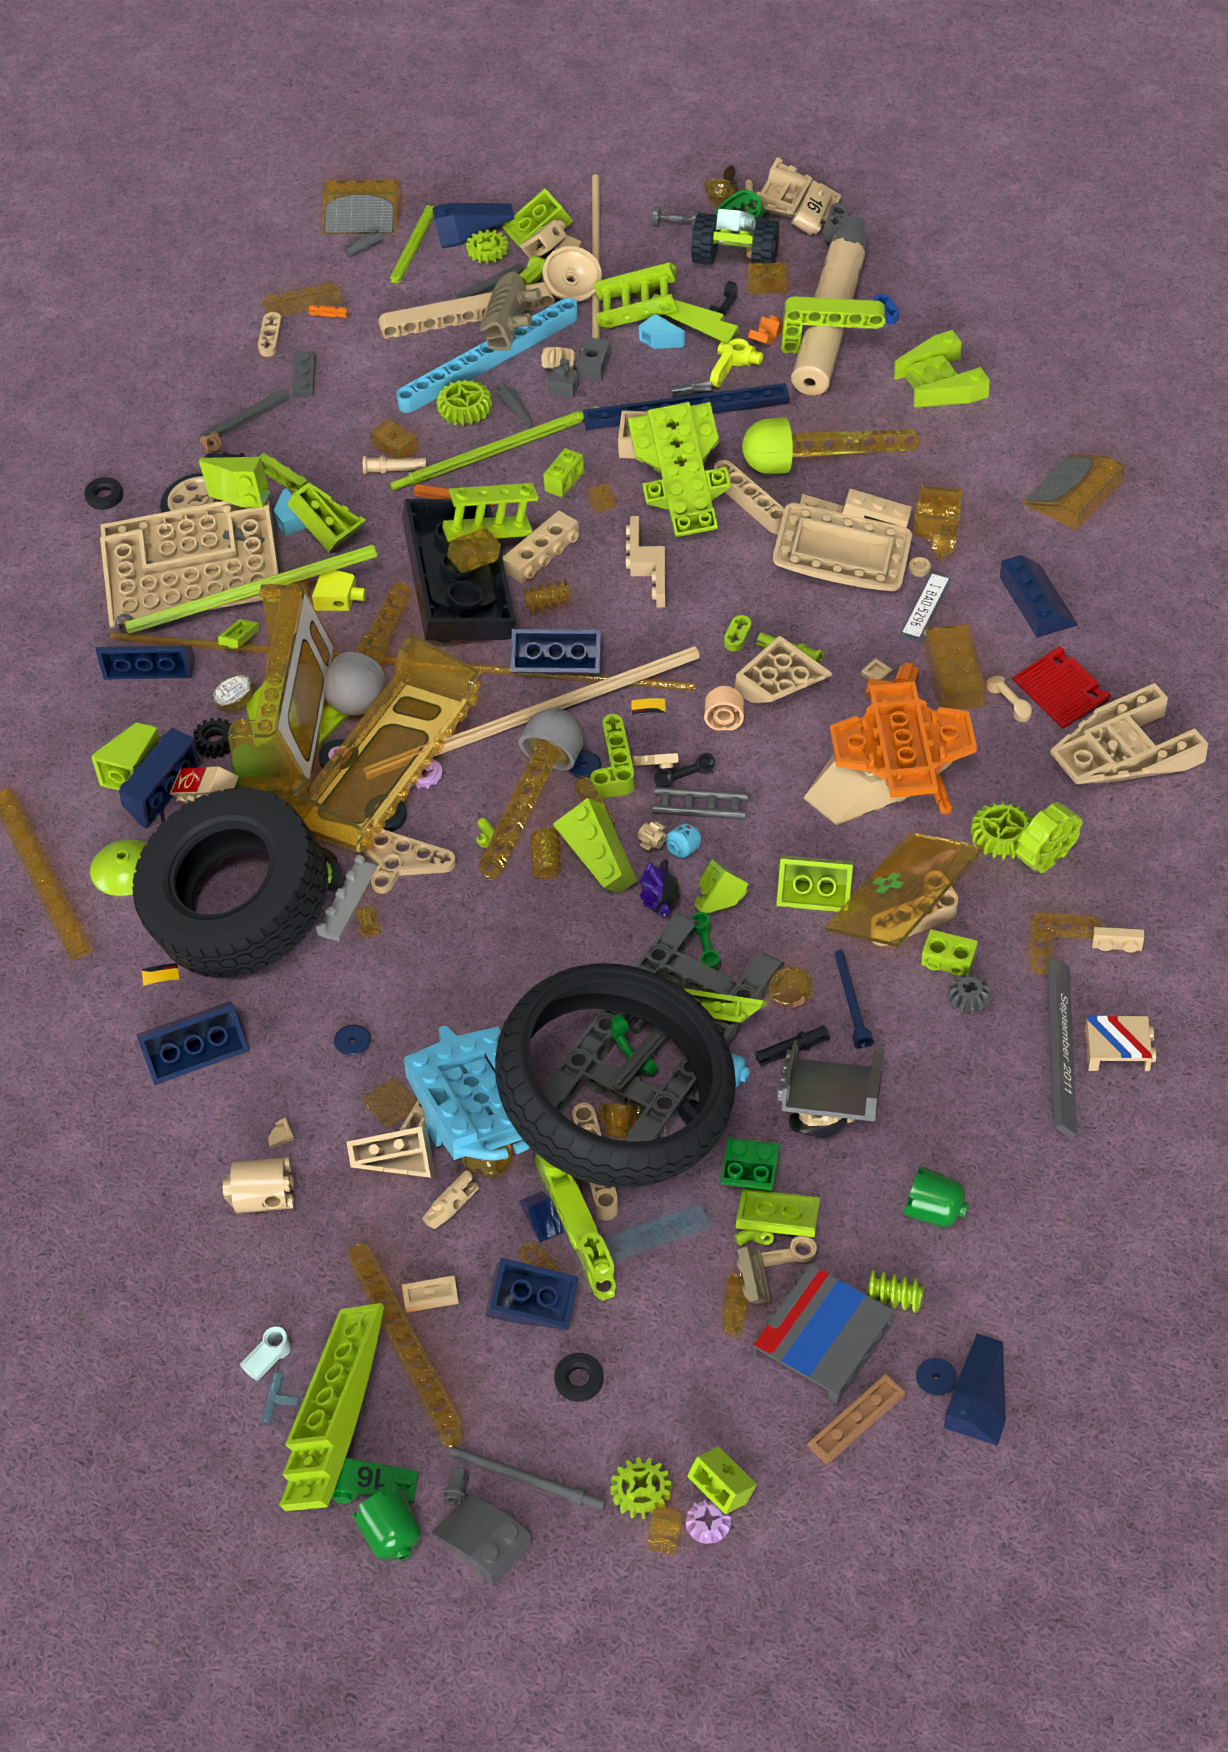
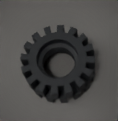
[193,717,236,759]

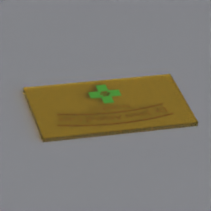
[825,832,983,947]

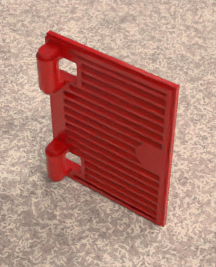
[1011,646,1112,729]

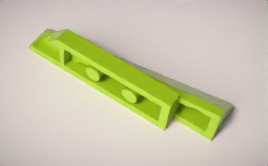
[652,294,740,344]
[683,988,768,1023]

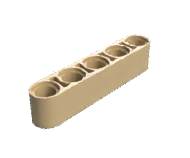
[714,460,785,534]
[572,1103,618,1221]

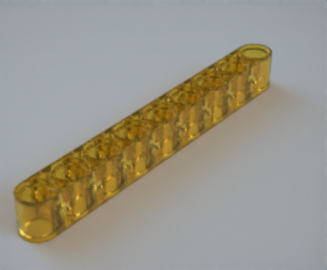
[348,1243,464,1447]

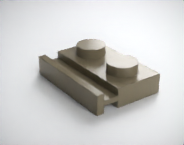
[737,1247,772,1305]

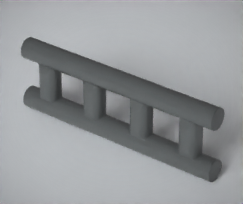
[652,787,748,820]

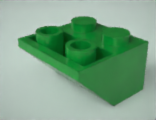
[720,1137,780,1191]

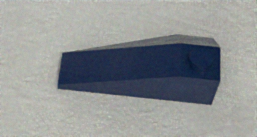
[433,203,515,248]
[944,1334,1006,1446]

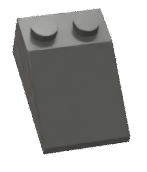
[432,1493,532,1586]

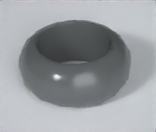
[115,614,134,633]

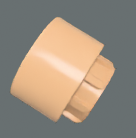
[704,686,744,730]

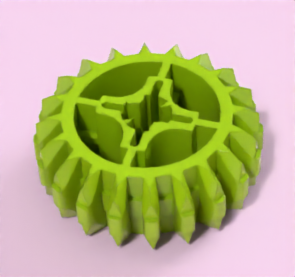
[437,379,492,427]
[970,801,1033,861]

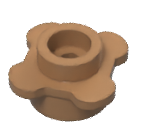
[199,431,223,454]

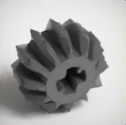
[948,972,991,1016]

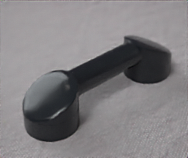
[708,281,738,316]
[653,753,715,787]

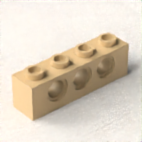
[502,510,579,584]

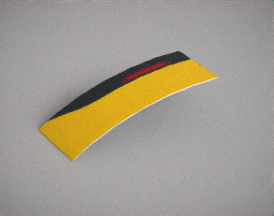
[631,698,666,715]
[142,963,179,986]

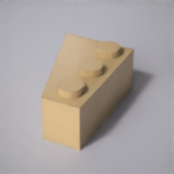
[347,1126,436,1178]

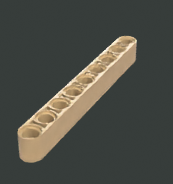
[378,283,555,339]

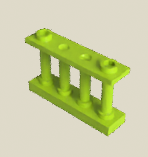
[594,262,678,329]
[443,483,539,542]

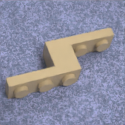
[799,489,912,527]
[626,516,665,607]

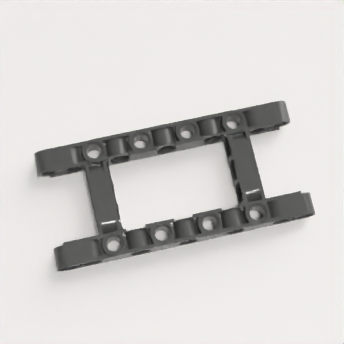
[542,912,785,1141]

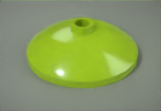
[90,839,148,896]

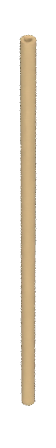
[592,174,600,339]

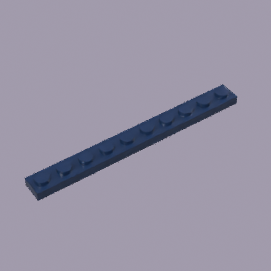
[583,383,790,430]

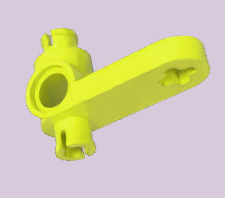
[710,339,764,388]

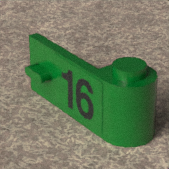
[332,1458,418,1504]

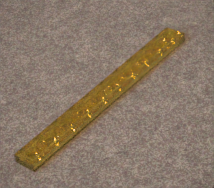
[0,787,93,961]

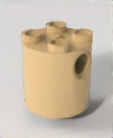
[223,1157,295,1214]

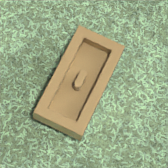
[1092,927,1144,953]
[402,1276,459,1313]

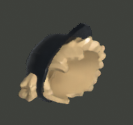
[789,1113,854,1138]

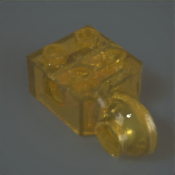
[914,485,963,561]

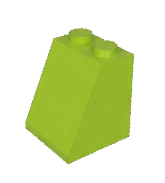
[91,722,160,790]

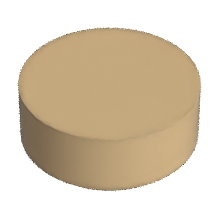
[909,557,931,577]

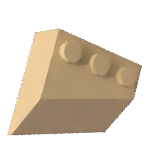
[734,636,832,703]

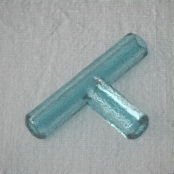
[260,1372,299,1425]

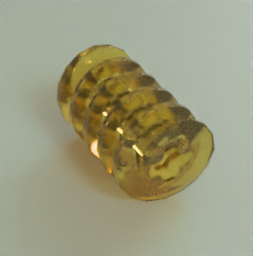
[522,578,570,614]
[530,827,561,879]

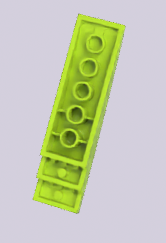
[279,1303,384,1511]

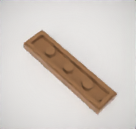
[807,1374,905,1465]

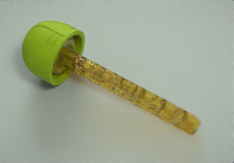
[742,418,921,474]

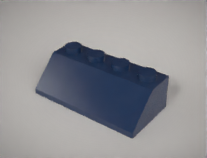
[1000,555,1078,637]
[510,629,603,674]
[96,645,195,680]
[119,728,199,829]
[136,1001,249,1085]

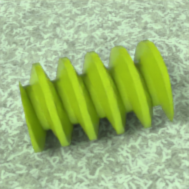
[867,1269,926,1313]

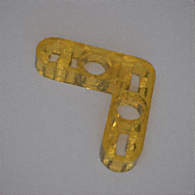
[1029,913,1102,976]

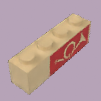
[170,766,239,805]

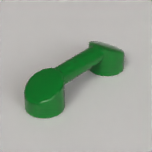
[691,912,721,969]
[610,1014,658,1077]

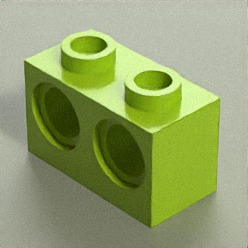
[543,448,584,498]
[921,929,978,976]

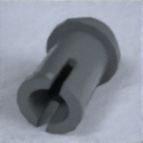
[443,1466,469,1505]

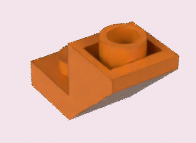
[748,315,783,345]

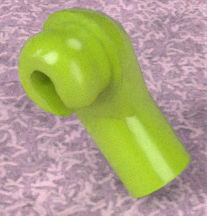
[476,817,496,848]
[734,1229,774,1246]

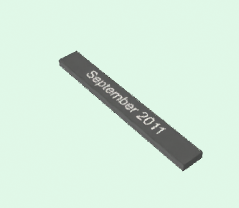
[1048,956,1077,1137]

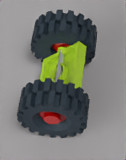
[691,213,780,272]

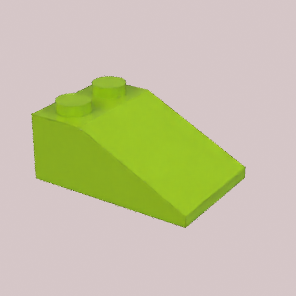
[502,189,573,249]
[199,457,270,508]

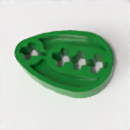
[713,190,765,223]

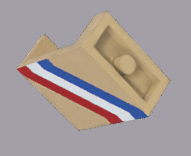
[1085,1016,1156,1071]

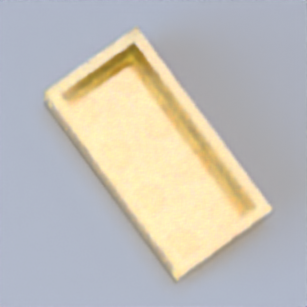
[923,624,986,710]

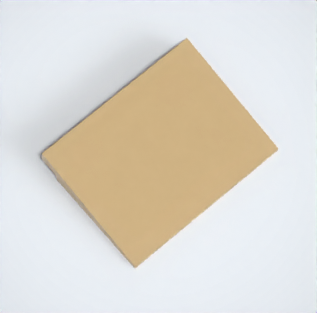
[100,496,282,628]

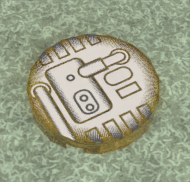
[211,674,255,711]

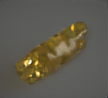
[722,1272,748,1337]

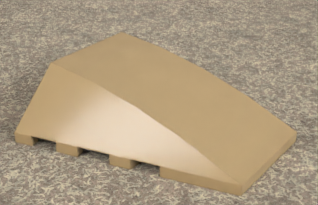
[752,157,842,222]

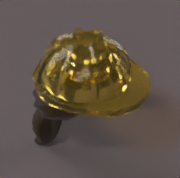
[704,165,738,206]

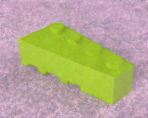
[553,798,638,893]

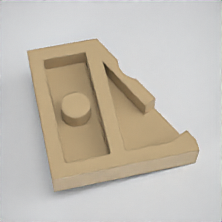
[632,753,678,768]

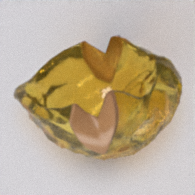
[767,966,813,1008]

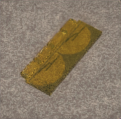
[262,281,344,317]

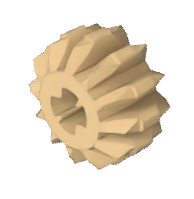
[541,347,576,370]

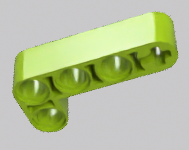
[590,714,635,798]

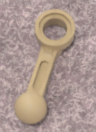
[761,1236,817,1267]

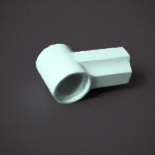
[240,1326,291,1381]

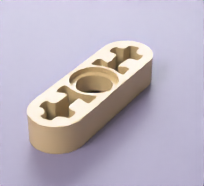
[258,312,282,357]

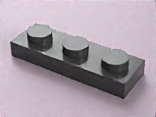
[292,351,315,398]

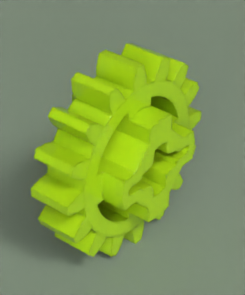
[466,229,509,264]
[610,1457,672,1519]

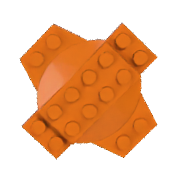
[830,681,977,798]

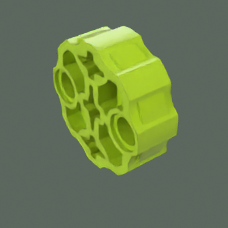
[1016,802,1083,873]

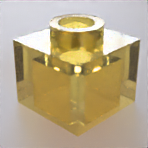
[587,483,615,514]

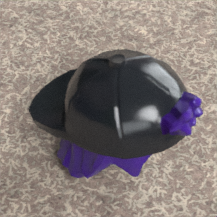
[639,859,680,917]

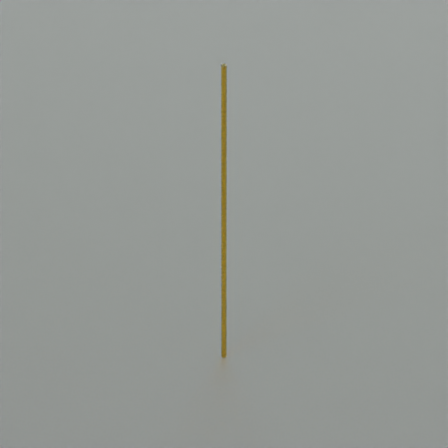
[110,632,696,692]

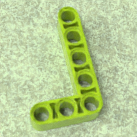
[781,297,885,354]

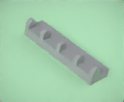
[316,855,378,942]

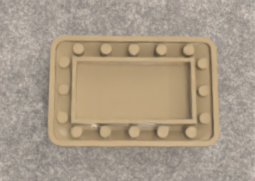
[773,503,912,591]

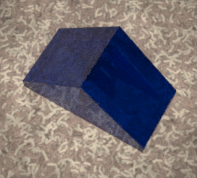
[518,1191,563,1243]

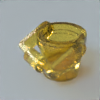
[598,1103,640,1137]

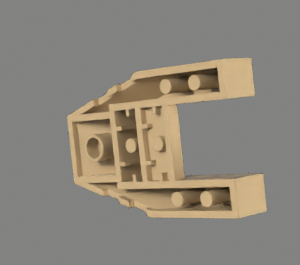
[1050,683,1208,784]
[804,753,952,825]

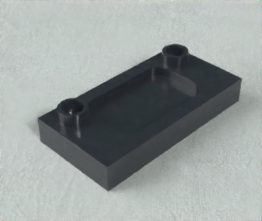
[402,499,516,643]

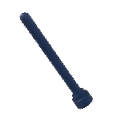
[835,950,874,1049]

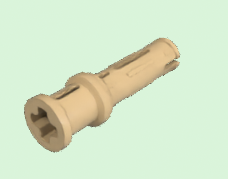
[363,456,426,475]

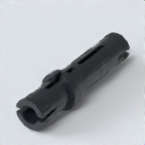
[755,1025,830,1067]

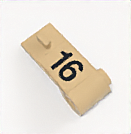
[791,180,832,236]

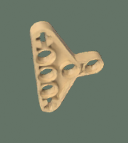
[355,828,456,894]

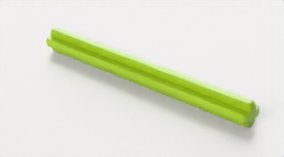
[390,205,434,284]

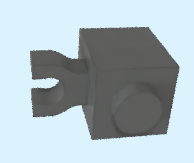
[547,359,579,398]

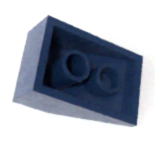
[485,1257,579,1330]

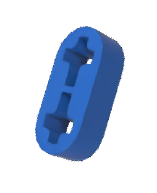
[873,294,899,324]

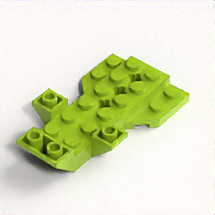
[628,402,731,537]

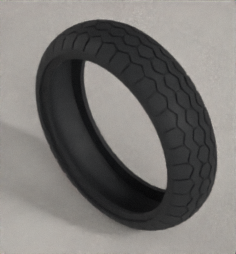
[495,963,736,1187]

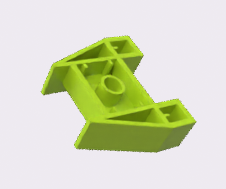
[894,330,990,407]

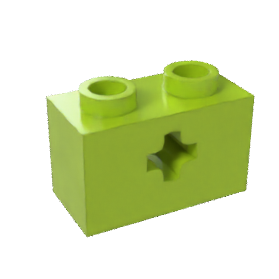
[687,1446,757,1515]

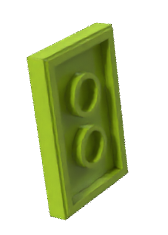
[736,1189,820,1238]

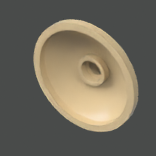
[542,246,602,302]

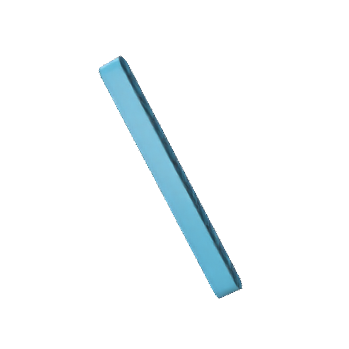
[397,298,578,413]

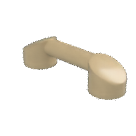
[986,676,1032,722]

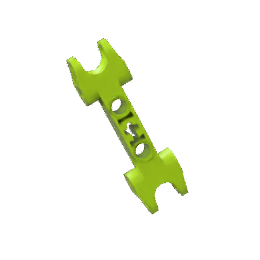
[535,1154,616,1301]

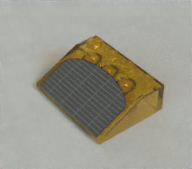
[320,179,402,234]
[1022,454,1125,531]

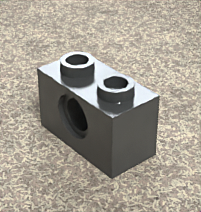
[574,337,611,381]

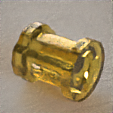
[355,906,381,938]

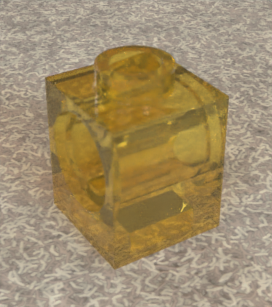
[648,1507,682,1555]

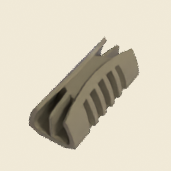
[480,271,541,351]

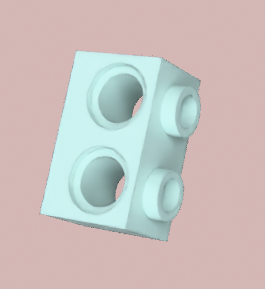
[716,209,756,234]

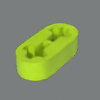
[724,615,751,652]

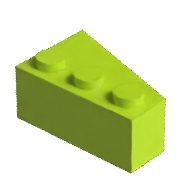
[287,483,366,552]

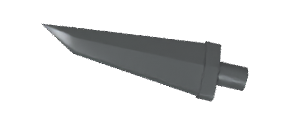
[497,382,533,428]

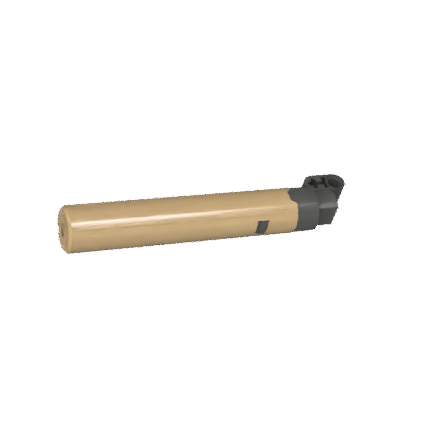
[791,203,869,396]

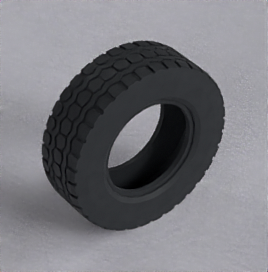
[132,788,329,978]

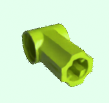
[519,255,546,286]

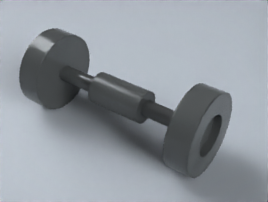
[652,206,701,230]

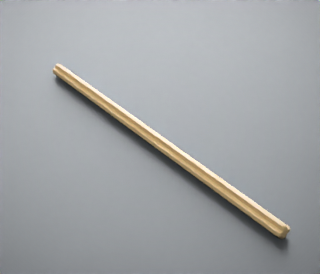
[363,646,700,781]

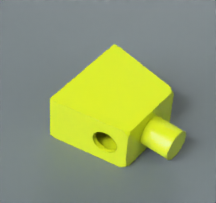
[312,570,367,611]

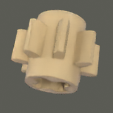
[638,821,667,851]

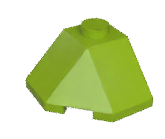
[694,859,748,913]

